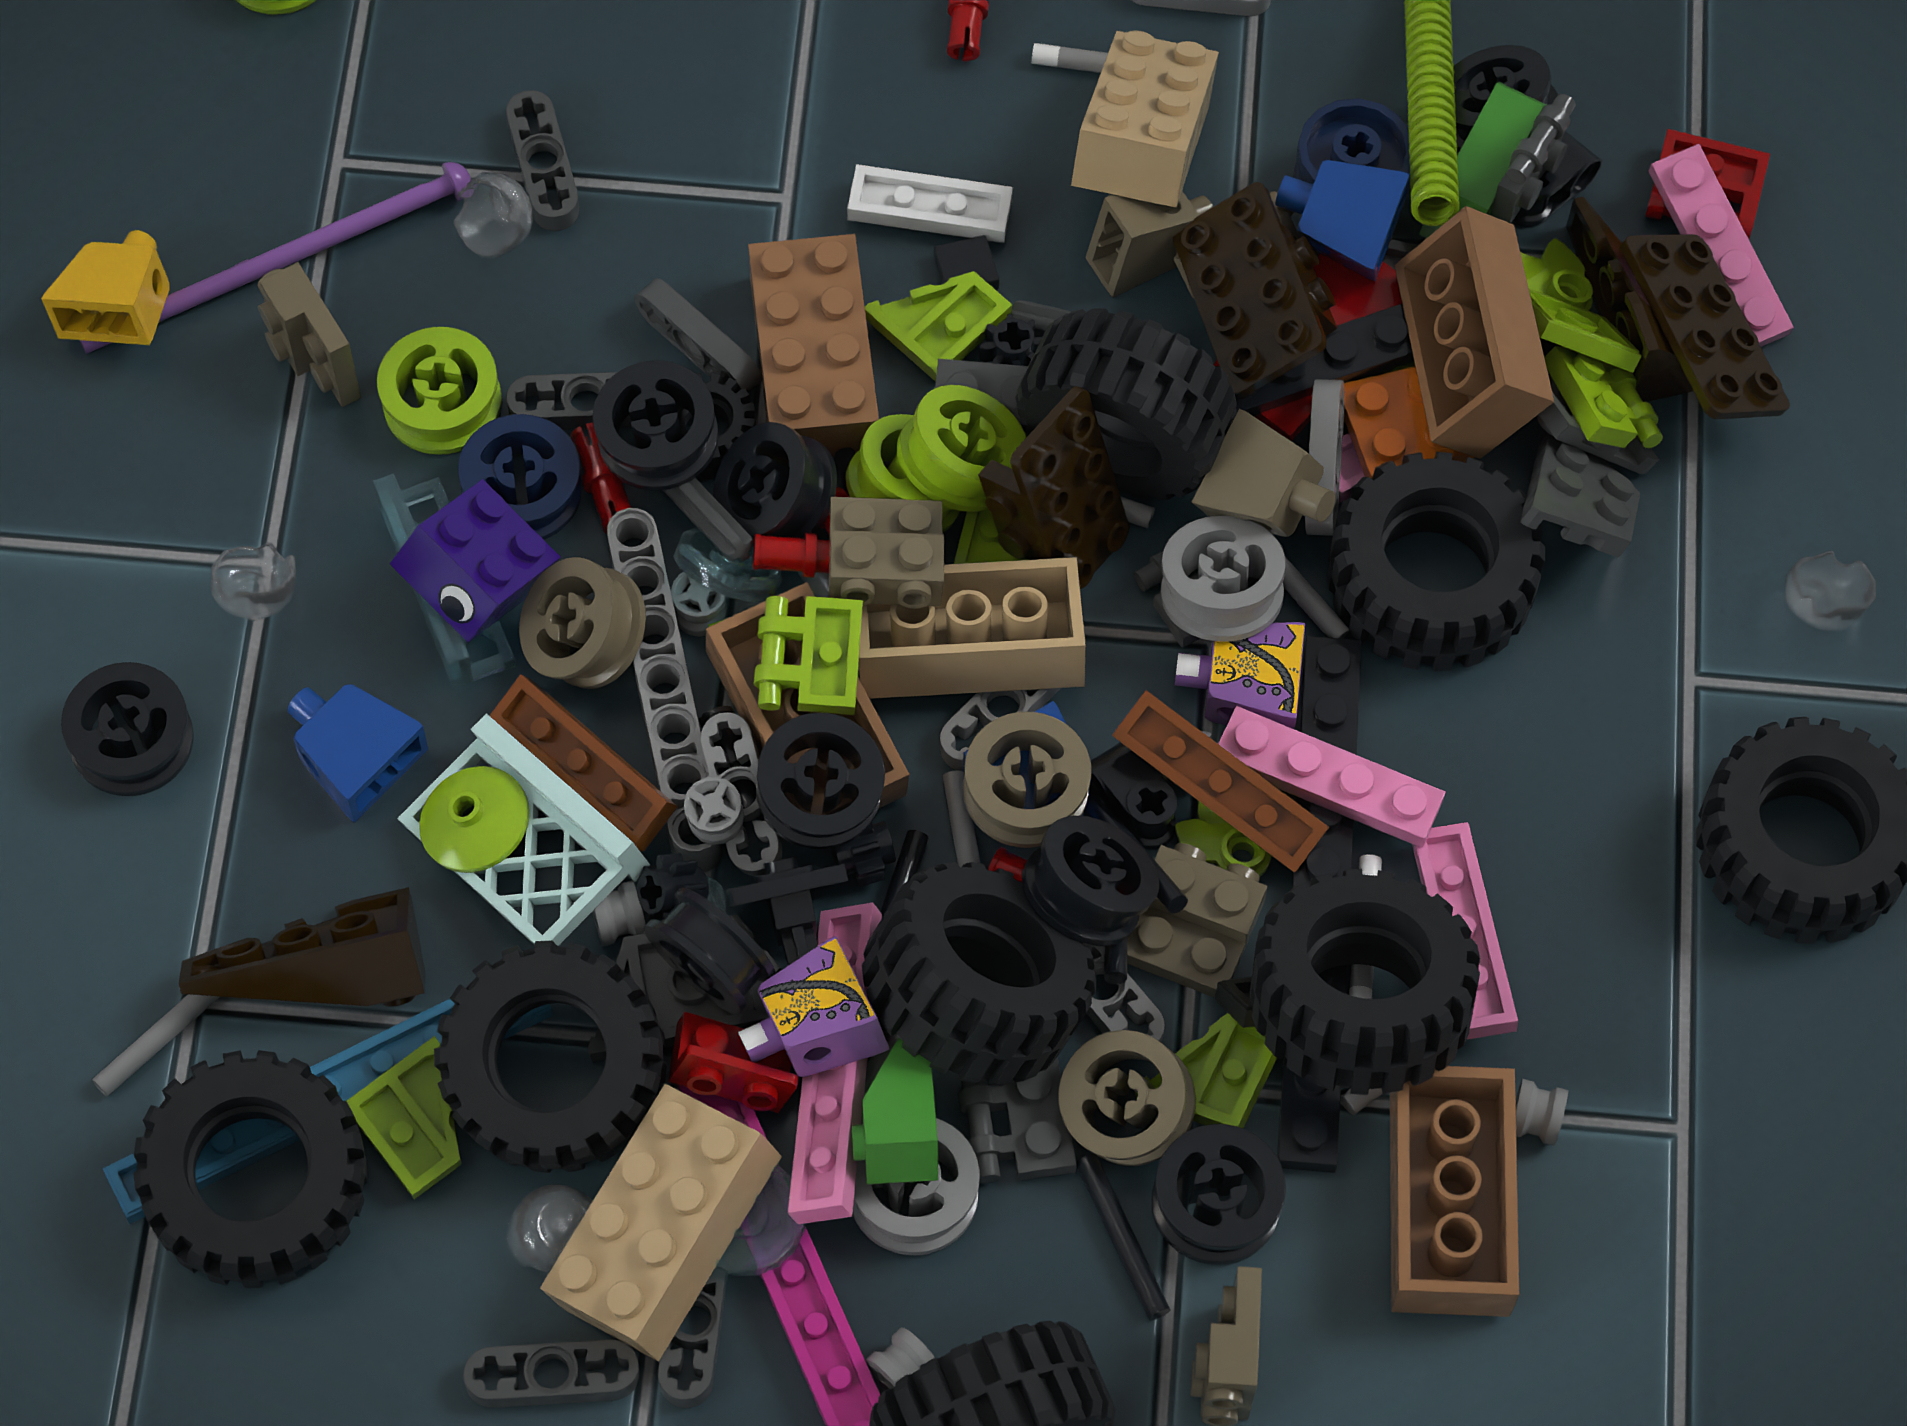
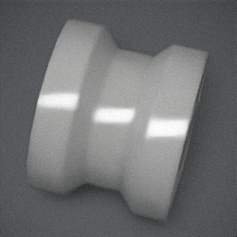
[671,567,728,637]
[684,777,744,845]
[592,880,646,947]
[1516,1079,1568,1146]
[866,1327,935,1390]

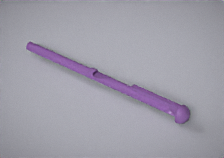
[80,162,471,354]

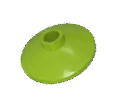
[419,766,529,873]

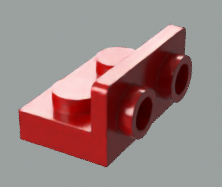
[668,1011,798,1113]

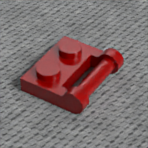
[1645,129,1770,239]

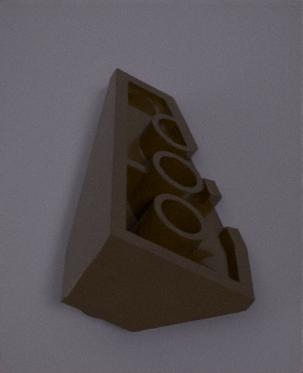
[1566,196,1693,402]
[178,887,425,1007]

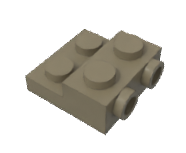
[258,262,361,407]
[828,497,944,609]
[1127,843,1268,998]
[1190,1267,1262,1426]

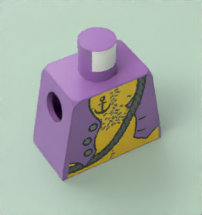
[1174,622,1305,729]
[738,936,890,1077]

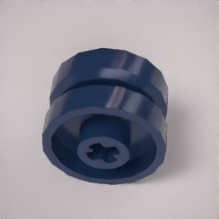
[1293,98,1410,184]

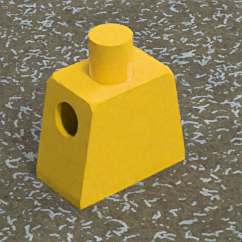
[41,230,170,345]

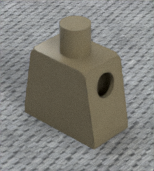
[1085,191,1213,298]
[1192,409,1336,537]

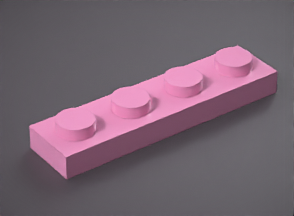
[1648,144,1794,347]
[1218,706,1446,848]
[1412,822,1518,1040]

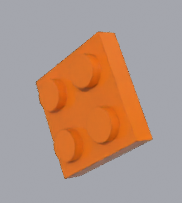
[1344,366,1474,479]

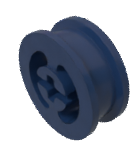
[458,414,582,540]

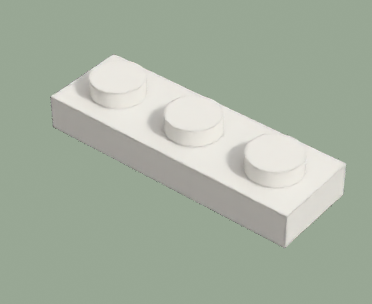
[847,164,1013,243]

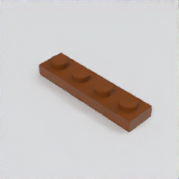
[489,674,678,852]
[1112,690,1329,873]

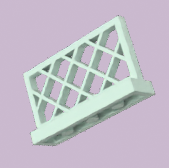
[397,713,650,946]

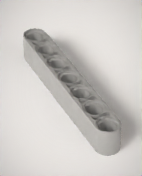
[607,508,722,872]

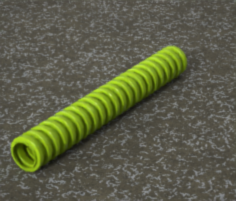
[1404,0,1460,226]

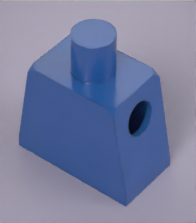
[1275,160,1410,282]
[287,684,428,823]

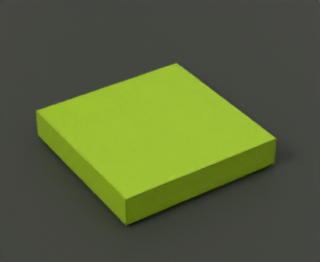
[1529,288,1641,373]

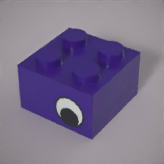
[390,479,561,643]

